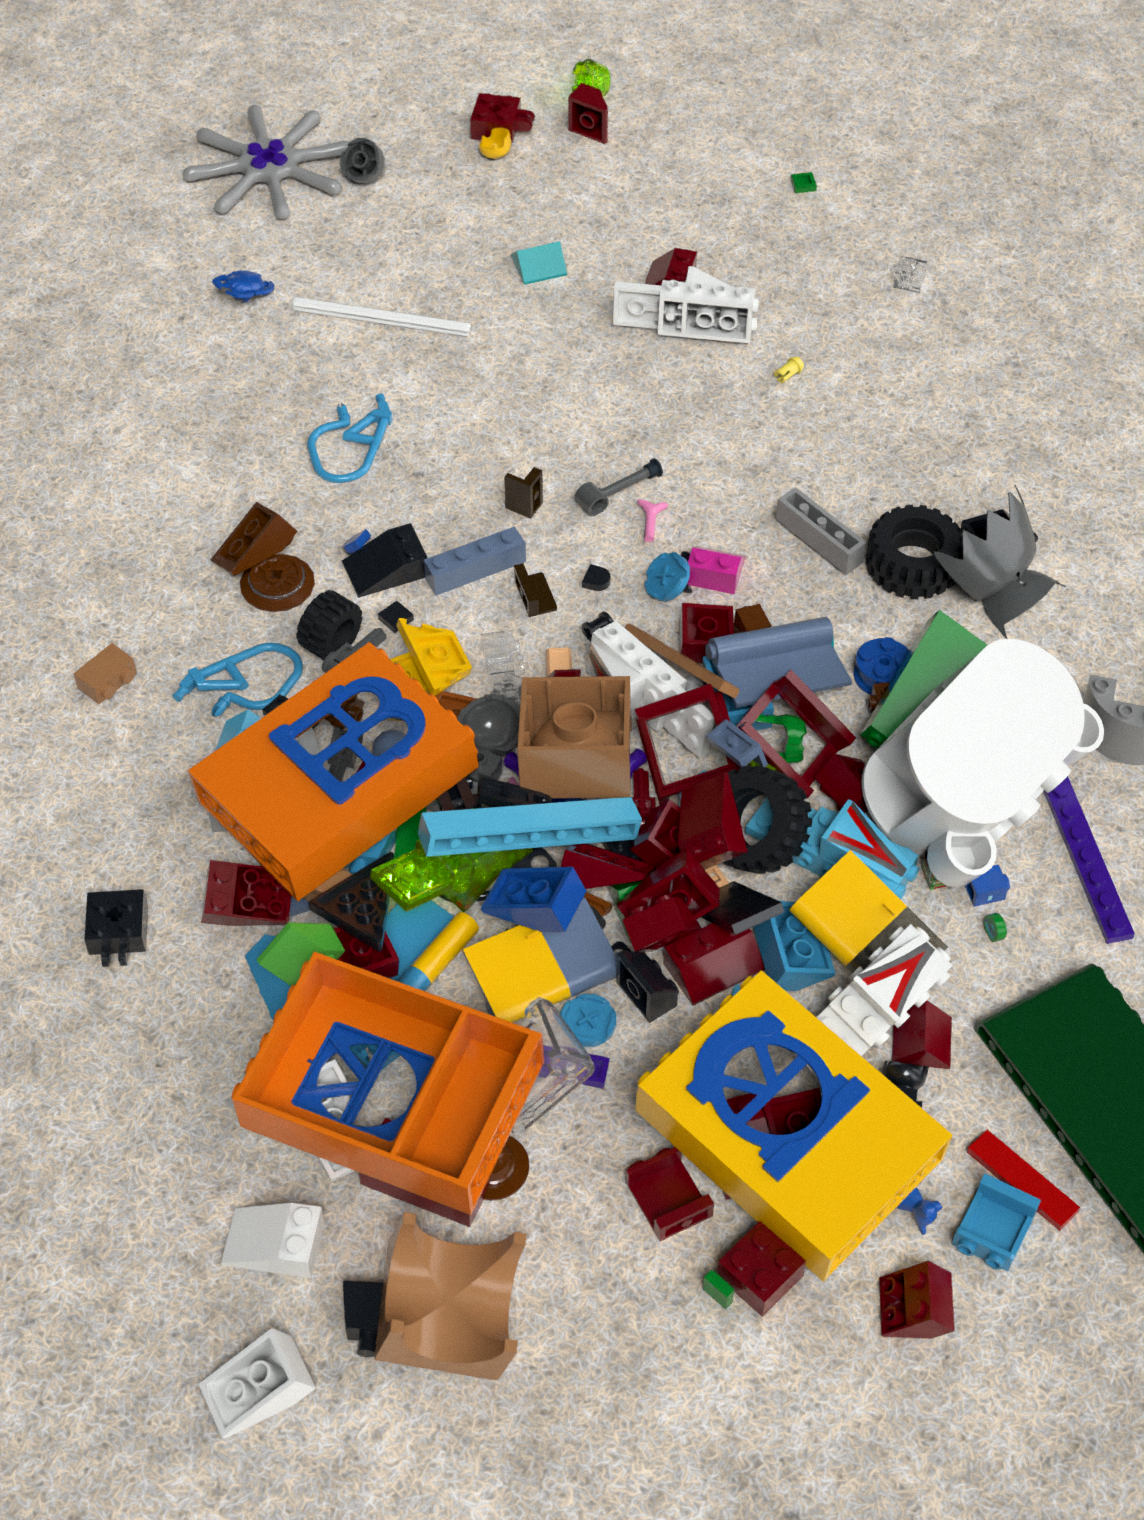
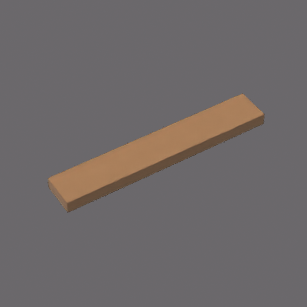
[625,623,740,699]

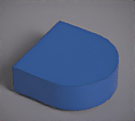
[342,529,371,554]

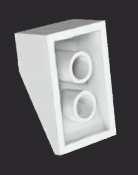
[221,1203,324,1278]
[198,1328,316,1439]

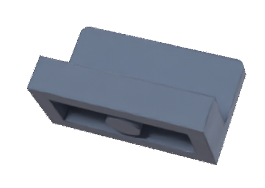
[706,719,768,767]

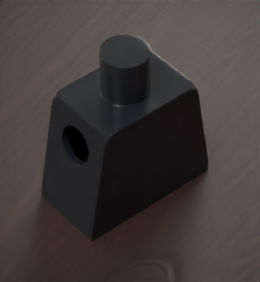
[343,1281,383,1357]

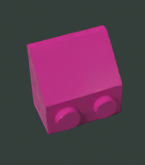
[687,546,746,594]

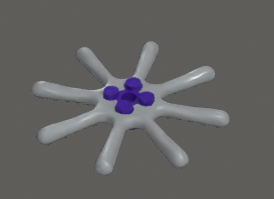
[182,105,349,219]

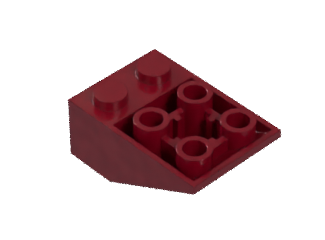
[201,860,291,926]

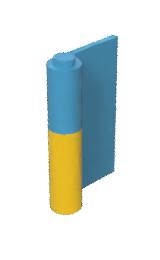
[385,887,479,991]

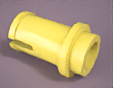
[774,356,804,384]

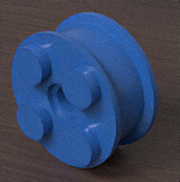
[853,637,909,695]

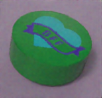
[983,913,1007,942]

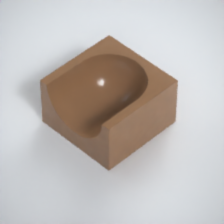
[517,676,632,798]

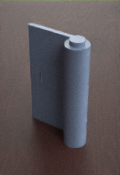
[705,617,852,708]

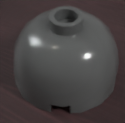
[340,138,385,184]

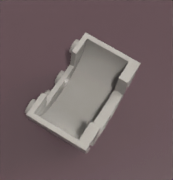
[1083,675,1144,765]

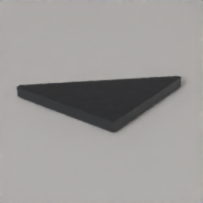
[308,851,395,952]

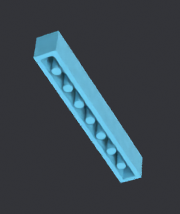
[417,797,642,857]

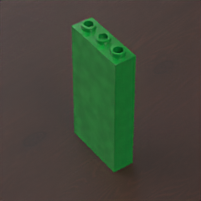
[860,610,988,748]

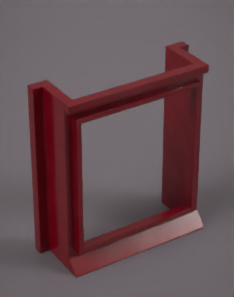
[736,669,856,799]
[635,684,740,805]

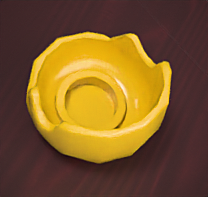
[479,128,511,159]

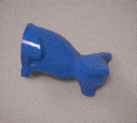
[896,1188,943,1235]

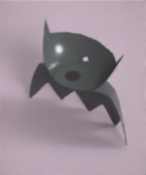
[934,484,1066,639]

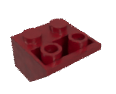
[879,1261,955,1339]

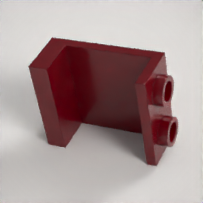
[626,1147,714,1242]

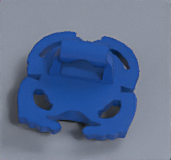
[212,270,275,303]

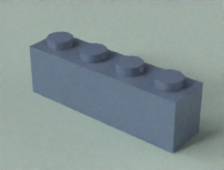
[424,526,526,596]

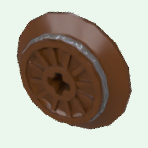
[240,554,315,612]

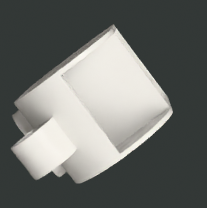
[862,639,1104,887]

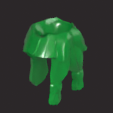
[755,714,807,763]

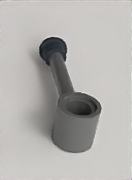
[575,458,663,516]

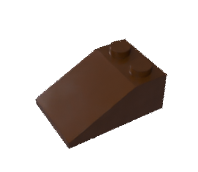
[211,502,298,576]

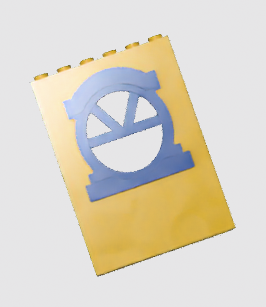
[635,970,953,1282]

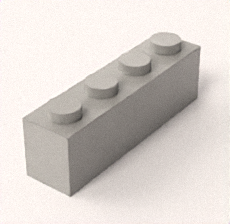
[776,487,866,575]

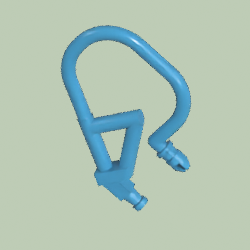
[307,393,393,483]
[172,642,303,717]

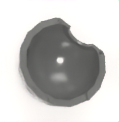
[457,694,520,757]

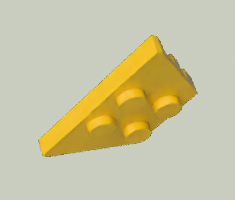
[396,618,472,696]

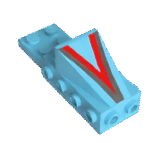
[745,798,920,900]

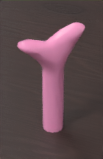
[637,499,668,542]

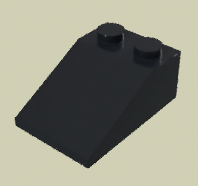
[342,523,428,598]

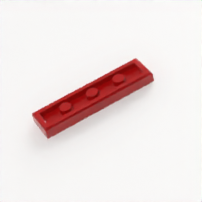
[967,1129,1081,1231]

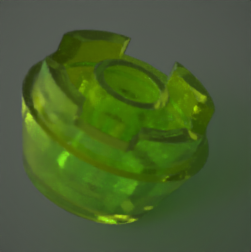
[572,59,611,97]

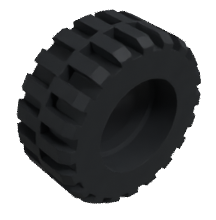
[866,504,963,600]
[722,765,812,874]

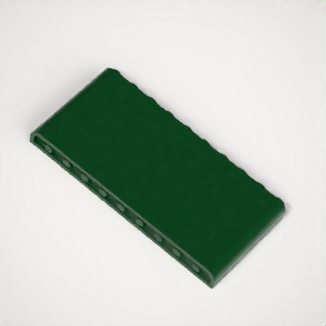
[974,963,1144,1254]

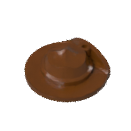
[483,1135,530,1201]

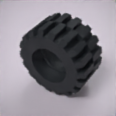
[296,590,362,660]

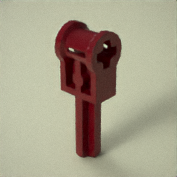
[632,768,656,833]

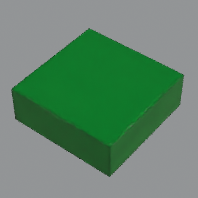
[790,172,817,194]
[703,1270,734,1310]

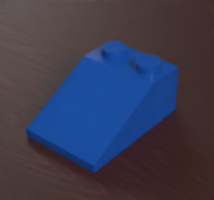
[480,867,586,932]

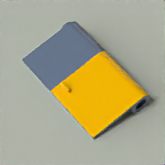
[462,898,617,1023]

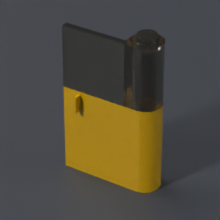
[789,850,948,973]

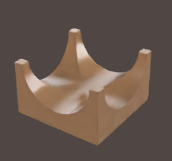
[374,1212,526,1380]

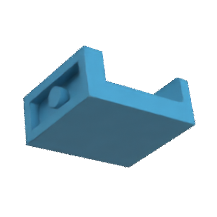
[952,1173,1041,1271]

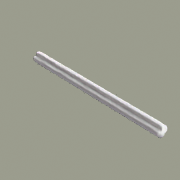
[293,297,471,337]

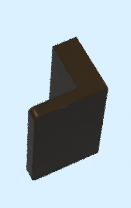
[504,467,543,519]
[514,563,557,617]

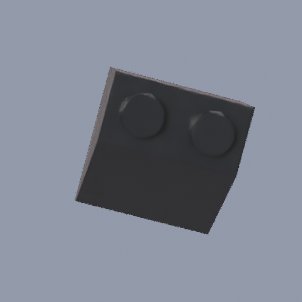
[616,951,679,1023]

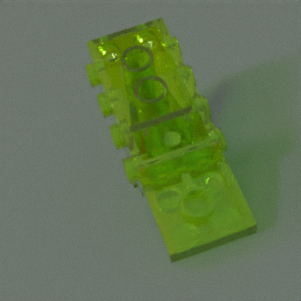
[370,806,533,912]

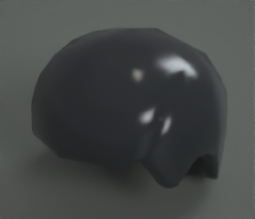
[882,1061,929,1089]

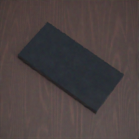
[701,881,784,935]

